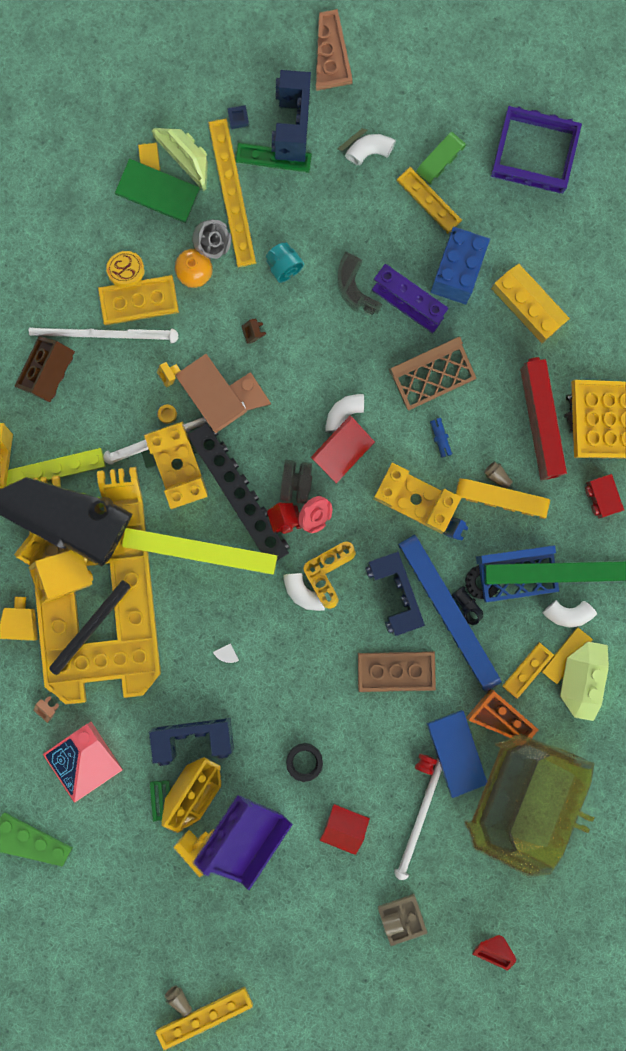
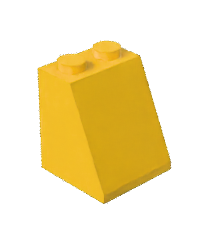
[28,550,93,603]

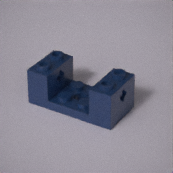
[272,70,311,162]
[365,552,425,636]
[149,718,234,766]

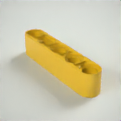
[456,478,550,519]

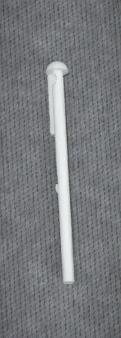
[29,328,179,343]
[103,402,246,464]
[394,759,442,880]

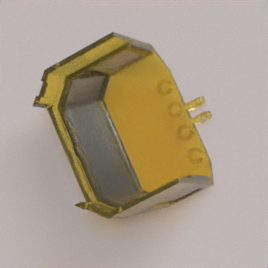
[464,734,594,877]

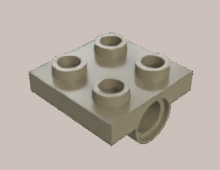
[377,894,428,946]

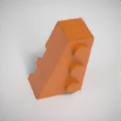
[466,689,539,745]

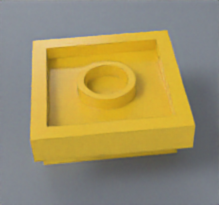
[174,829,214,878]

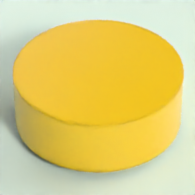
[158,404,177,424]

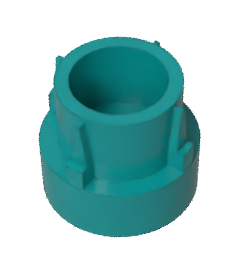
[266,242,304,283]

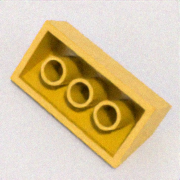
[491,264,570,344]

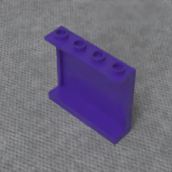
[193,795,293,890]

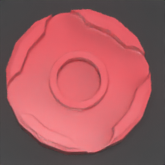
[299,496,333,533]

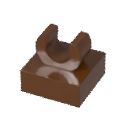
[242,319,266,344]

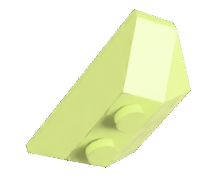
[152,128,208,191]
[560,642,609,721]

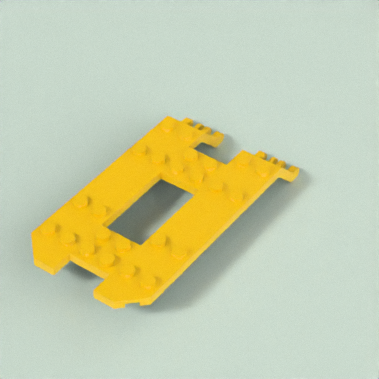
[29,467,161,704]

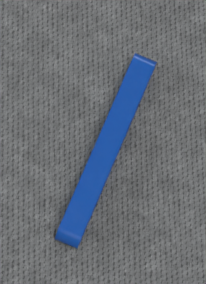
[398,535,502,692]

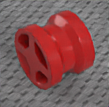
[414,753,438,775]

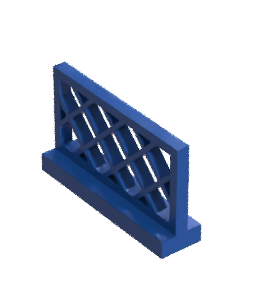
[476,546,560,602]

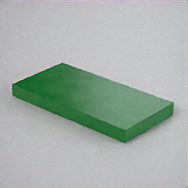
[115,159,200,223]

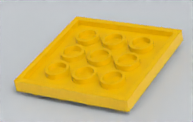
[571,380,626,458]

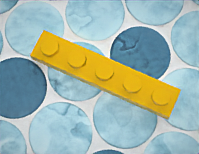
[155,987,253,1050]

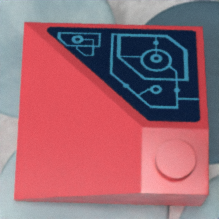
[43,722,123,803]

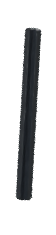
[49,580,131,675]

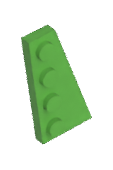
[0,812,72,867]

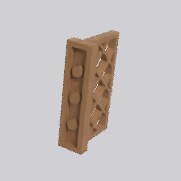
[388,336,477,411]

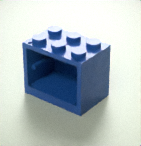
[430,227,490,305]

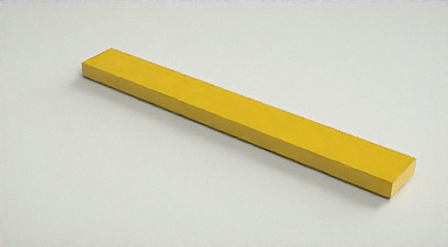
[208,118,256,267]

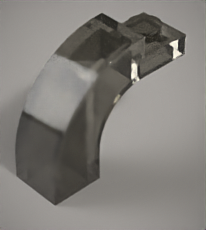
[337,252,382,315]

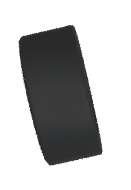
[286,743,323,782]

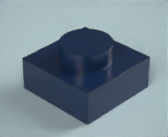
[227,105,249,129]

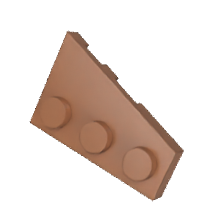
[230,372,272,411]

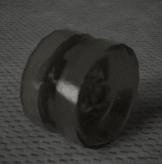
[280,459,313,504]

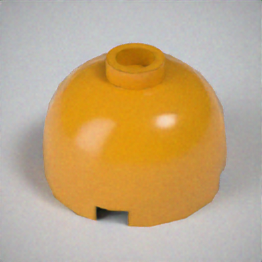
[175,249,213,288]

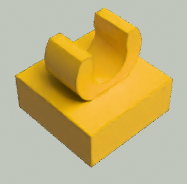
[157,362,181,388]

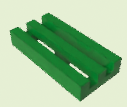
[150,780,171,822]

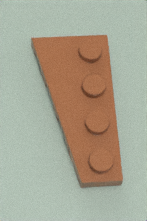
[316,9,353,91]

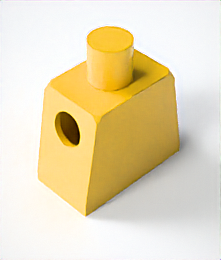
[0,597,38,640]

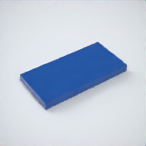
[426,710,488,798]

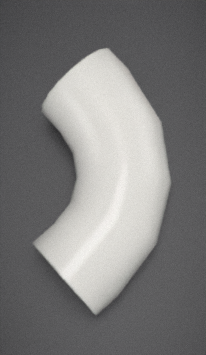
[345,134,396,165]
[325,394,364,433]
[283,573,325,611]
[542,600,597,628]

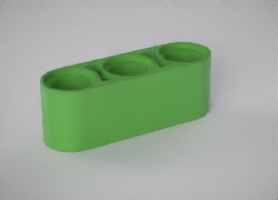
[416,132,466,185]

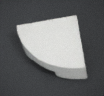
[213,643,239,663]

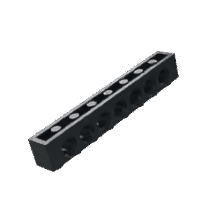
[187,423,290,561]

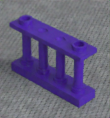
[372,264,449,334]

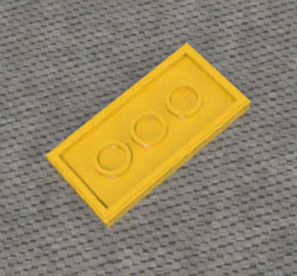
[98,275,179,325]

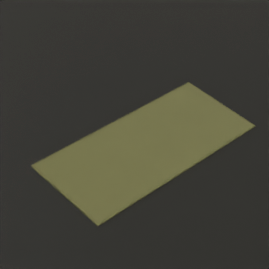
[337,128,368,151]

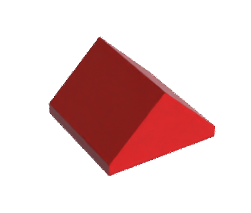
[320,804,370,855]

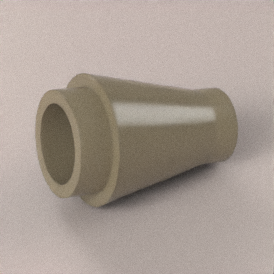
[484,461,513,489]
[165,985,192,1017]

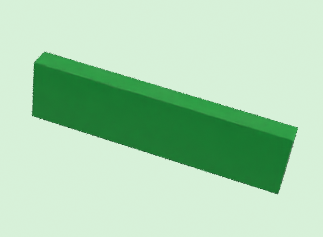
[235,143,312,173]

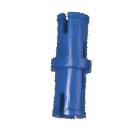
[430,418,453,458]

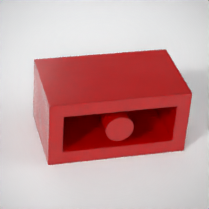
[585,474,624,519]

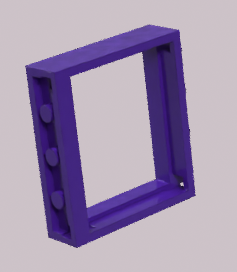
[490,106,582,194]

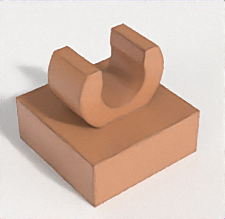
[33,697,59,723]

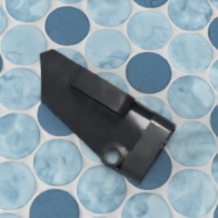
[0,477,132,567]

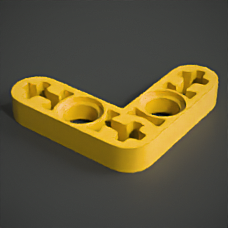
[303,542,356,609]

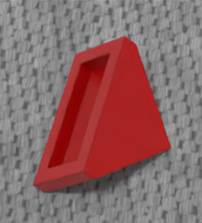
[472,935,517,971]

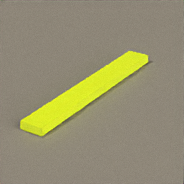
[122,528,278,575]

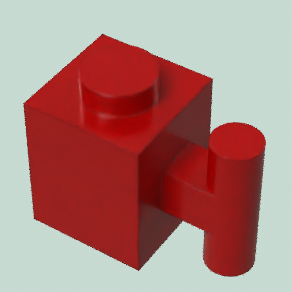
[267,503,301,534]

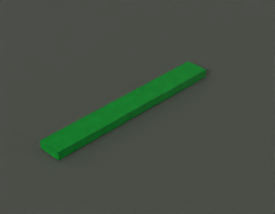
[484,561,626,584]

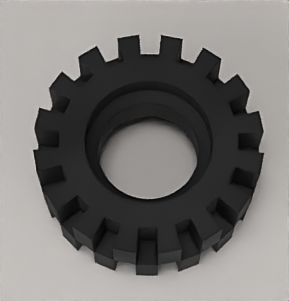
[465,565,501,599]

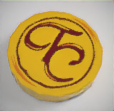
[106,251,144,287]

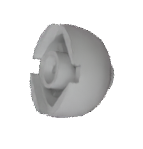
[192,219,231,259]

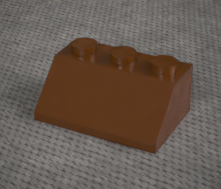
[14,336,75,402]

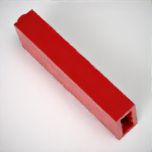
[520,357,567,481]

